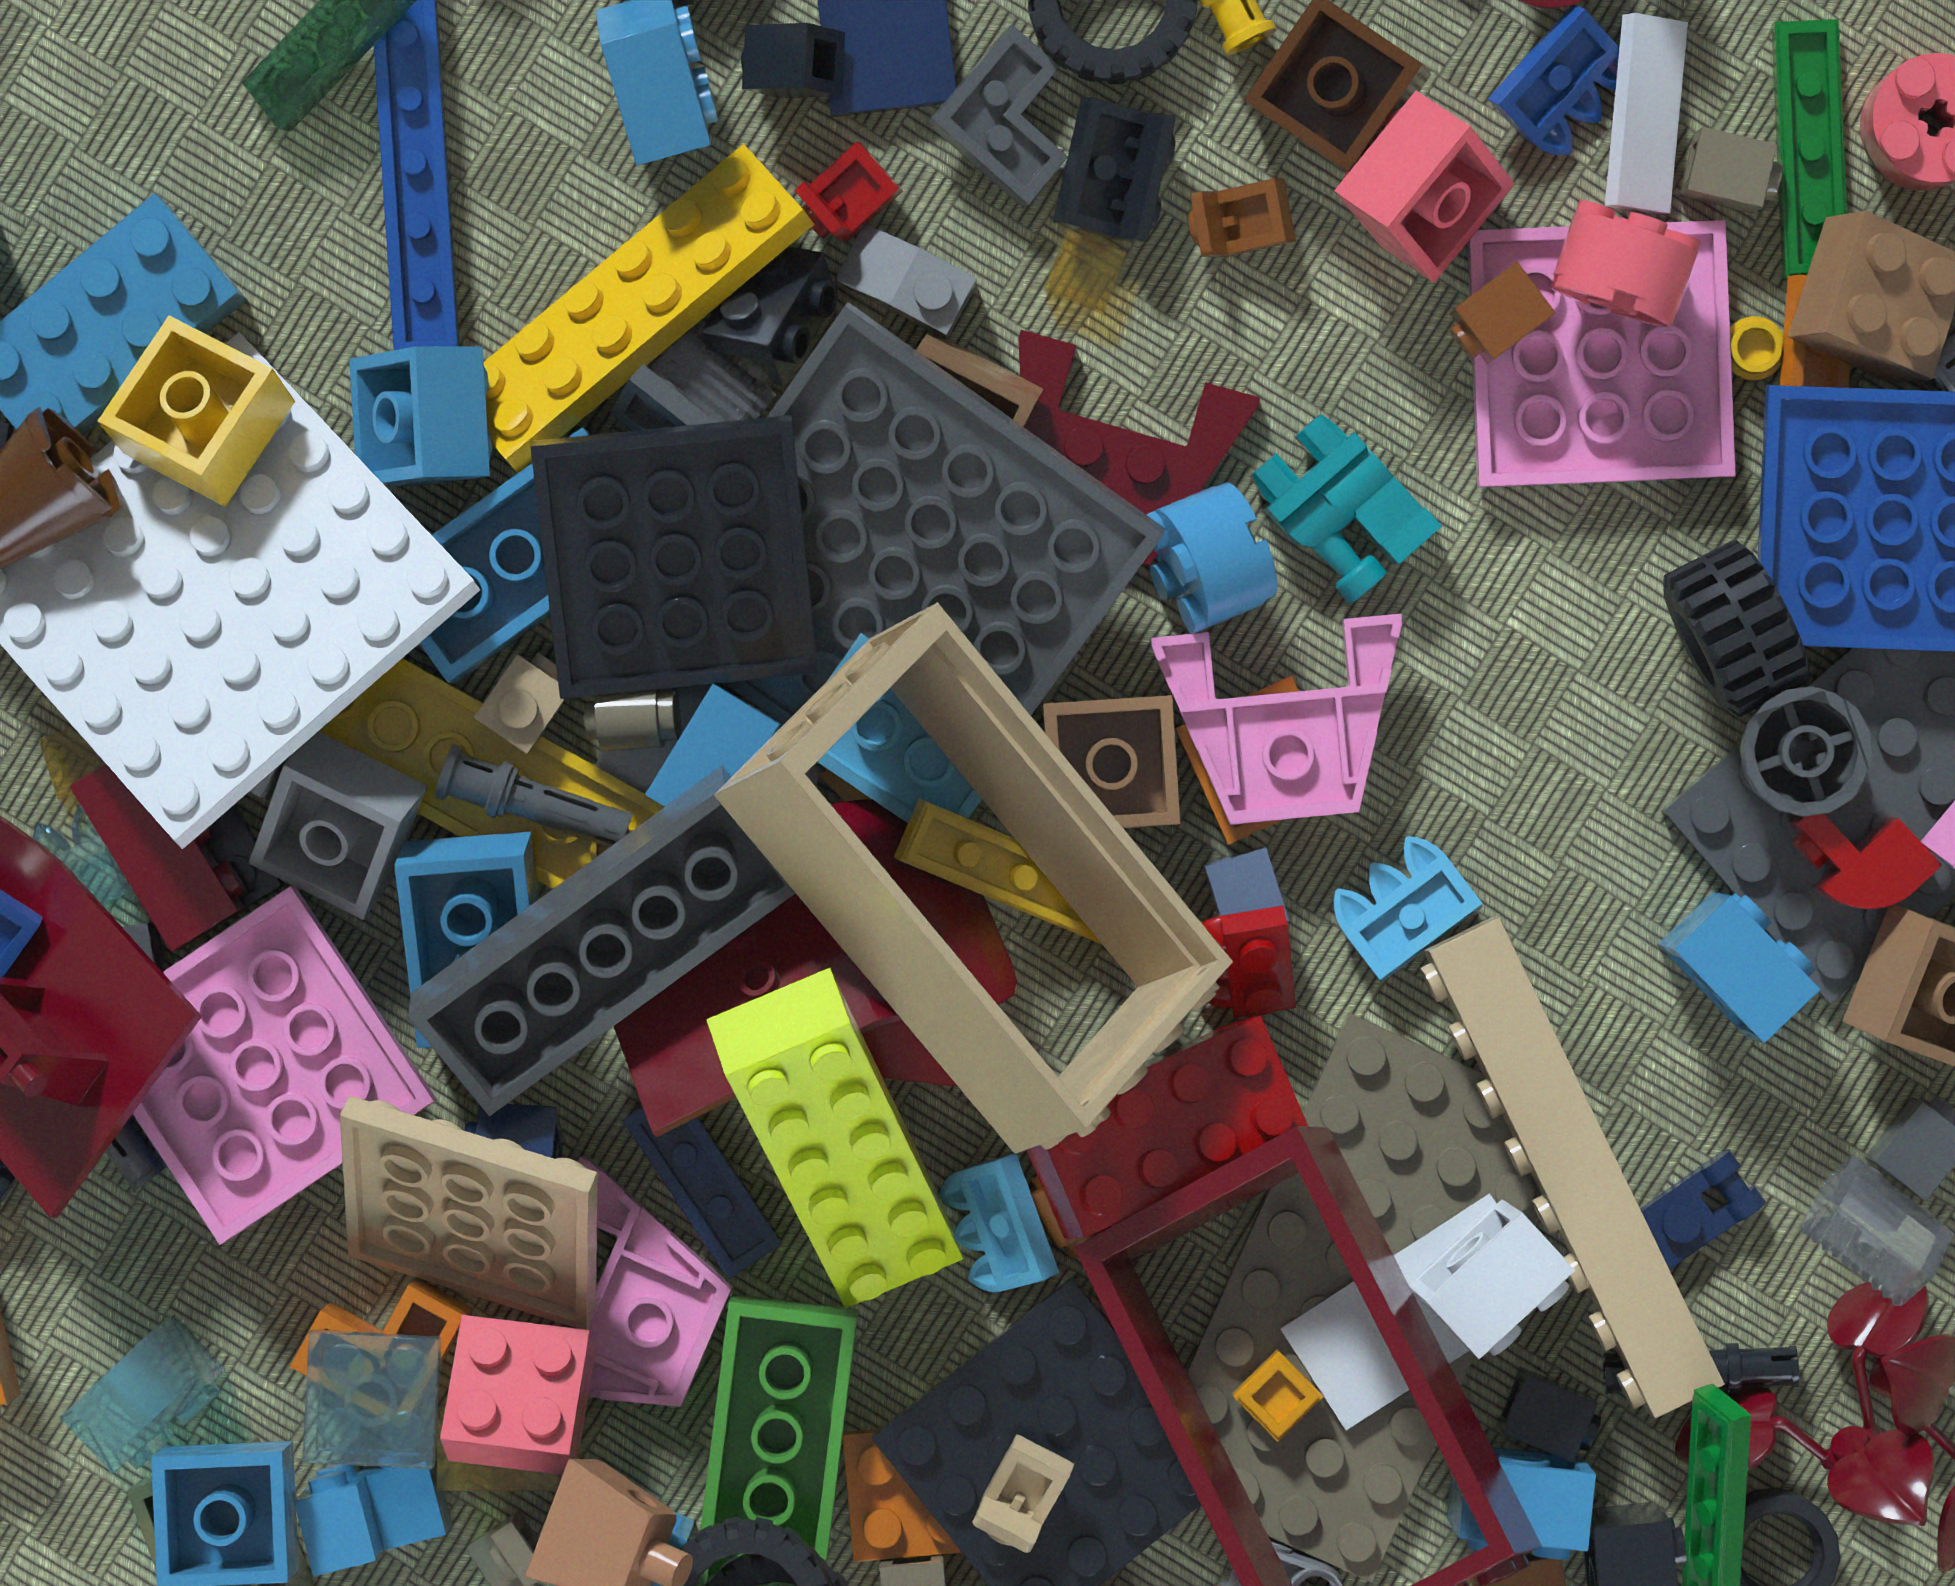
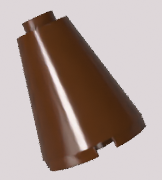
[0,407,124,569]

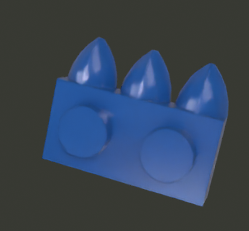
[1487,5,1619,156]

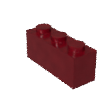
[69,764,246,952]

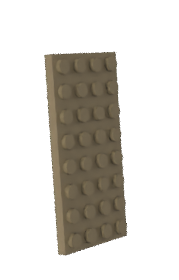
[1186,1012,1541,1583]

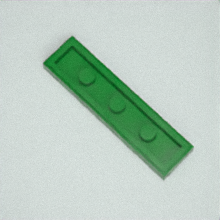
[1771,19,1847,280]
[1682,1383,1751,1586]

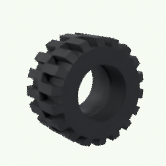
[1663,540,1809,718]

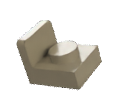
[467,1510,538,1586]

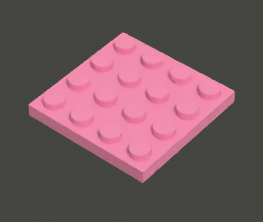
[1468,220,1736,488]
[133,886,437,1245]

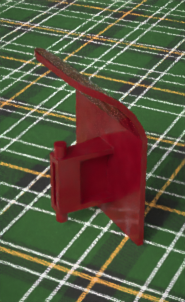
[613,799,1017,1137]
[0,816,202,1218]

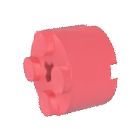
[1860,53,1955,191]
[1550,200,1701,327]

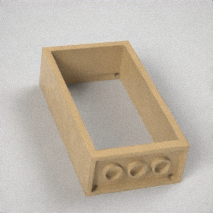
[714,602,1233,1154]

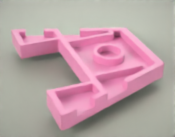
[1150,614,1402,824]
[578,1156,734,1407]

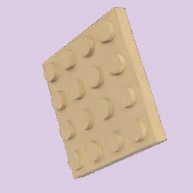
[340,1095,598,1330]

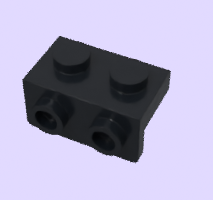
[1052,97,1176,242]
[701,246,838,386]

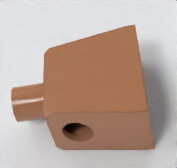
[525,1459,693,1586]

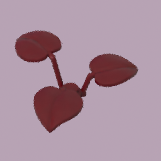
[1675,1274,1935,1526]
[1869,1334,1955,1574]

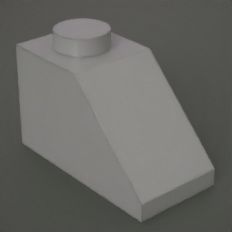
[835,225,977,339]

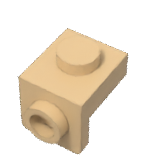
[474,652,569,754]
[973,1434,1074,1553]

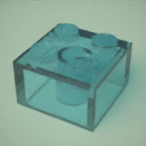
[59,1314,227,1474]

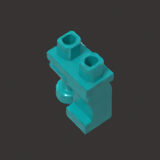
[1250,414,1442,605]

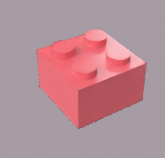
[1334,90,1515,283]
[440,1315,595,1475]

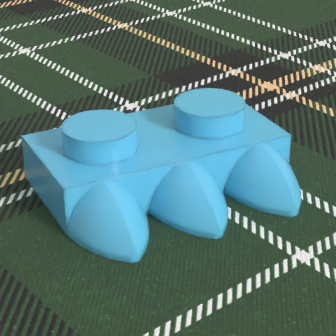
[1334,836,1483,983]
[939,1153,1059,1292]

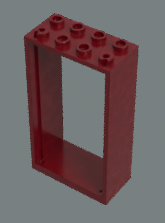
[1073,1126,1542,1586]

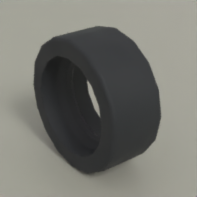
[1740,1487,1841,1586]

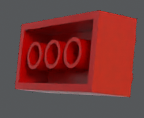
[1026,1015,1309,1239]

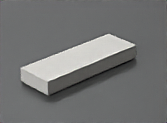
[1605,13,1688,214]

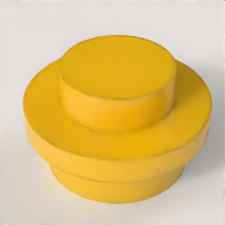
[1730,316,1783,381]

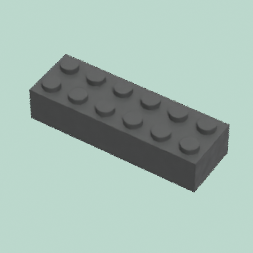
[408,765,795,1117]

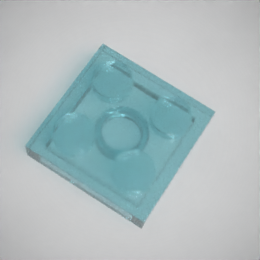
[302,1330,442,1469]

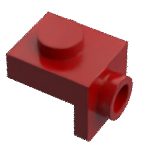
[795,141,903,242]

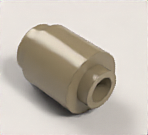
[584,689,681,752]

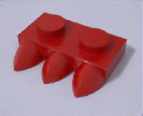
[1201,905,1296,1018]

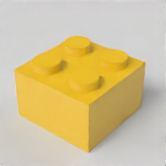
[97,316,296,507]

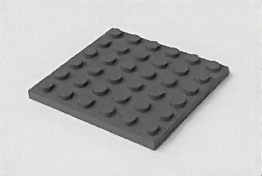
[724,302,1166,725]

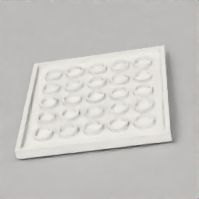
[0,332,480,849]

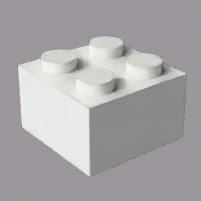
[1409,1199,1575,1359]

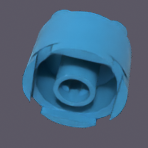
[1146,482,1278,634]

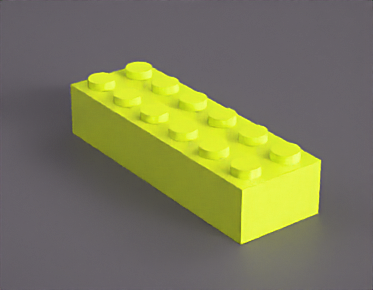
[706,968,963,1309]

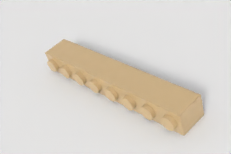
[1420,917,1725,1419]

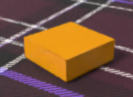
[1232,1349,1323,1442]

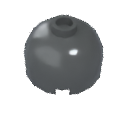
[1739,686,1873,816]

